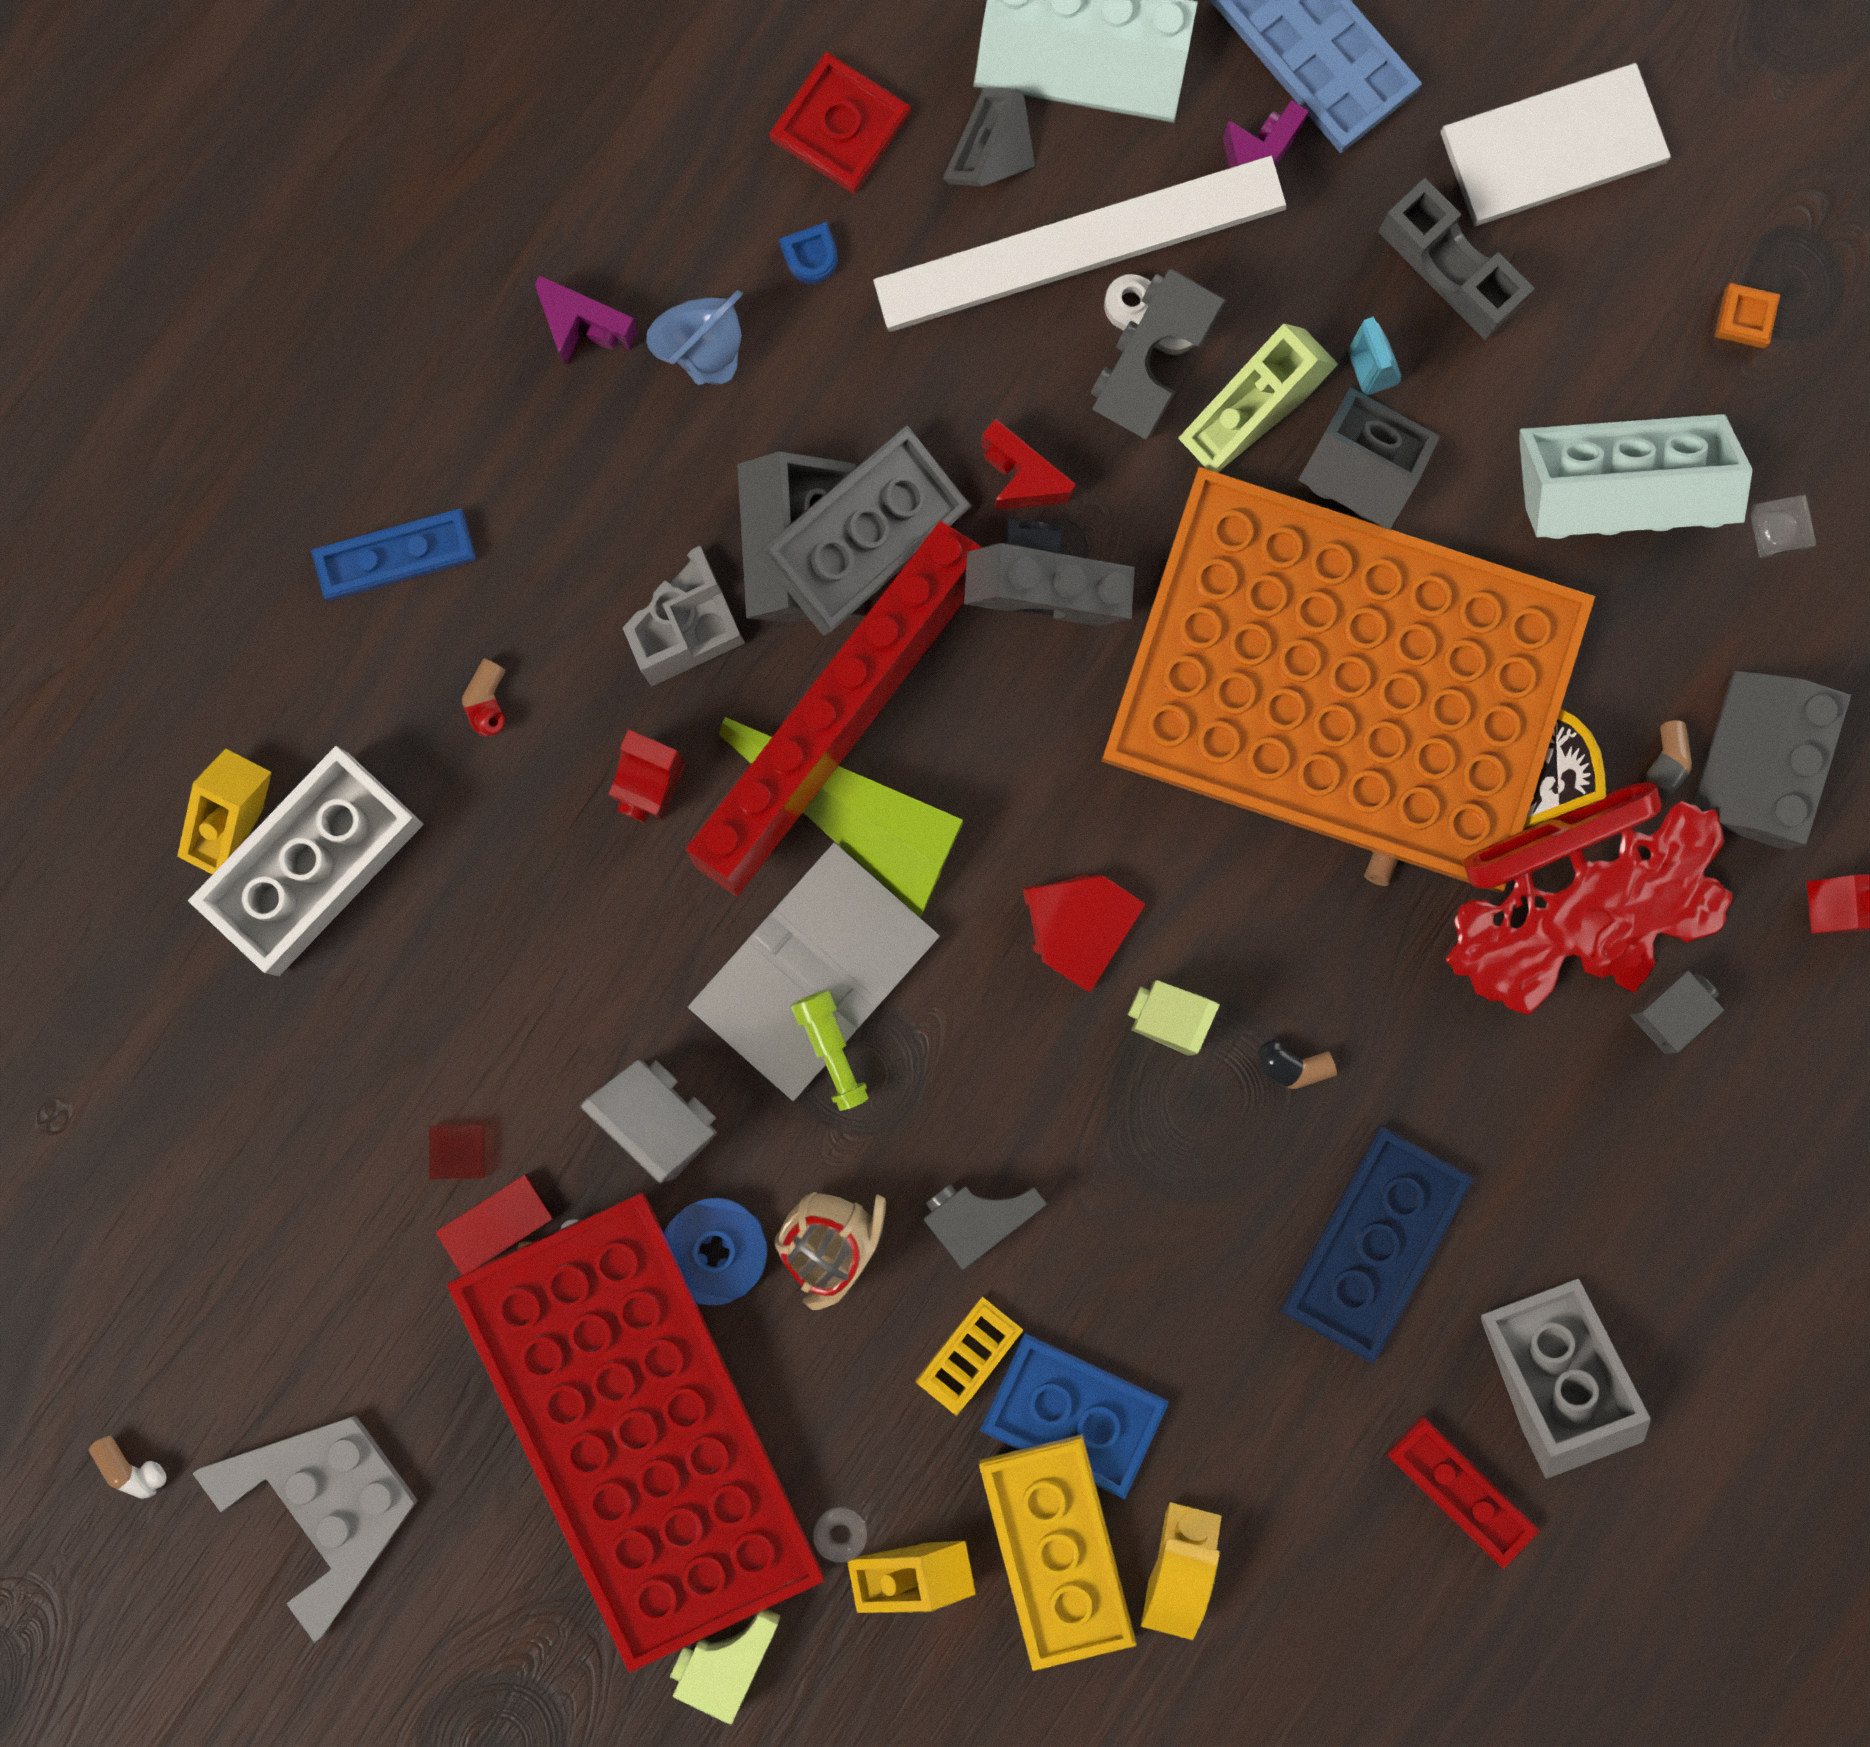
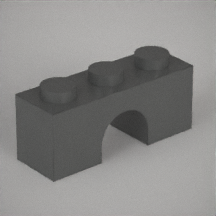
[1378,178,1535,341]
[1090,269,1227,440]
[964,543,1135,626]

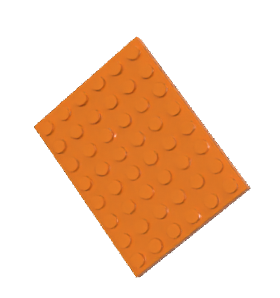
[1101,467,1595,893]

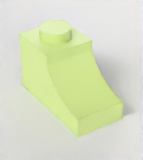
[670,1609,781,1725]

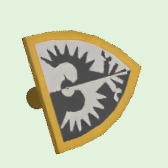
[1523,709,1606,829]

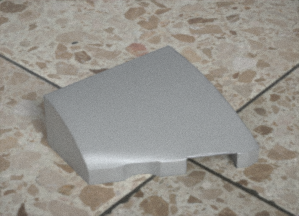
[623,546,745,687]

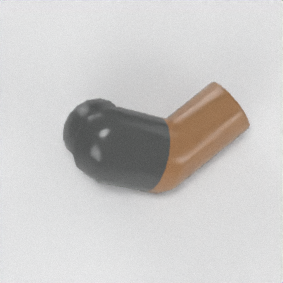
[1645,720,1692,800]

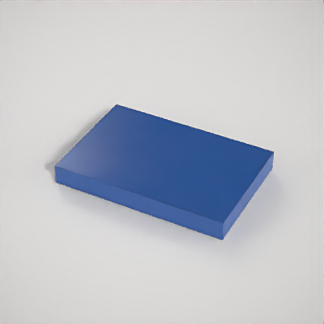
[980,1332,1169,1499]

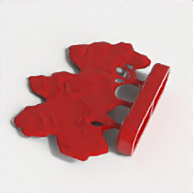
[1446,782,1733,1015]

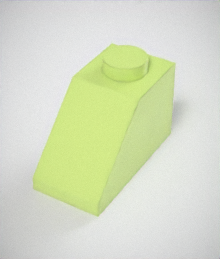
[1128,980,1220,1056]

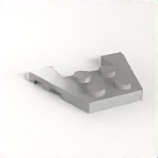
[193,1415,418,1643]

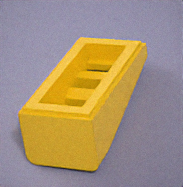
[916,1296,1023,1416]

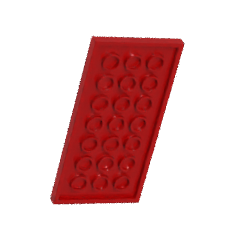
[446,1191,824,1673]

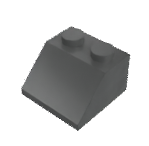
[1298,387,1440,530]

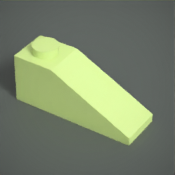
[1178,323,1338,473]

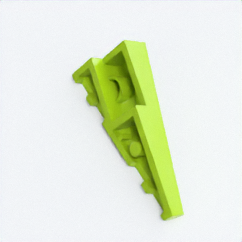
[719,717,963,918]

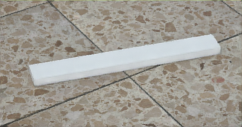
[873,155,1286,332]

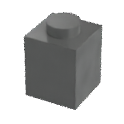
[1629,971,1725,1054]

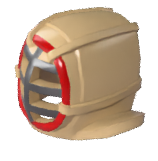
[775,1192,886,1310]

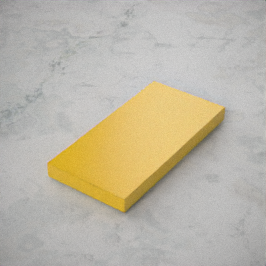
[979,1435,1136,1671]

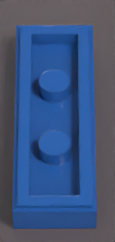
[311,508,477,602]

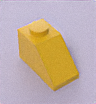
[177,749,272,875]
[847,1541,976,1613]

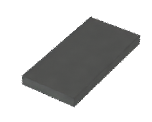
[757,425,971,636]

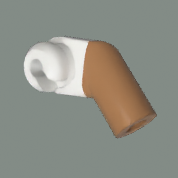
[89,1436,166,1499]

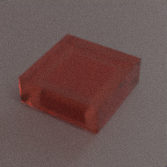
[429,1125,485,1179]

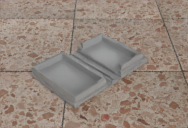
[688,842,940,1102]

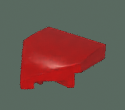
[1023,873,1146,992]

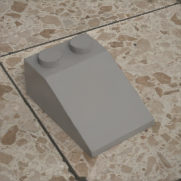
[580,1060,718,1183]
[1481,1279,1651,1479]

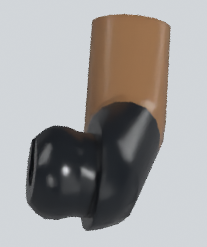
[1258,1040,1337,1089]

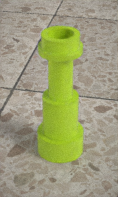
[790,989,869,1111]

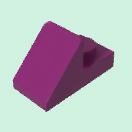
[1223,100,1309,168]
[535,275,639,365]

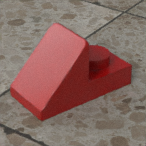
[981,419,1076,510]

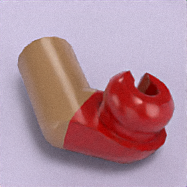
[462,658,506,737]

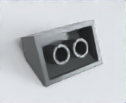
[737,451,865,622]
[1692,671,1851,851]

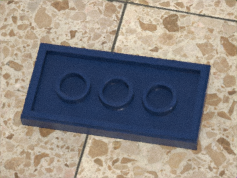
[1279,1126,1474,1364]

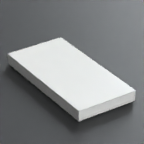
[1440,63,1671,227]

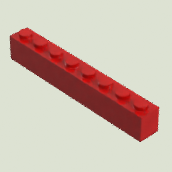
[685,520,983,897]

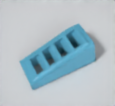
[1347,317,1401,396]

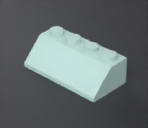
[974,0,1197,122]
[1519,414,1753,539]

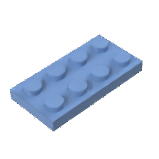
[1210,0,1422,154]

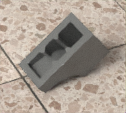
[923,1184,1047,1270]

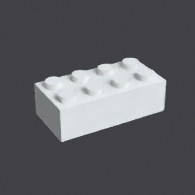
[188,746,424,976]

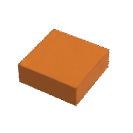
[1714,283,1780,349]

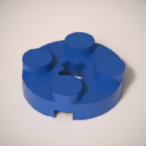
[664,1198,768,1305]

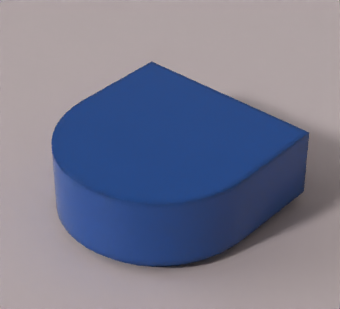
[779,222,838,284]

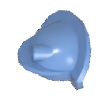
[647,290,743,385]

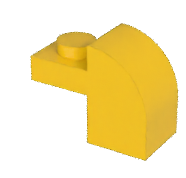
[1141,1502,1222,1640]

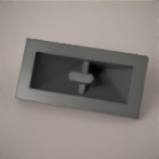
[943,88,1035,186]

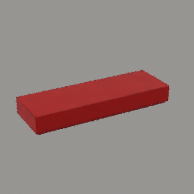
[1385,1415,1540,1569]

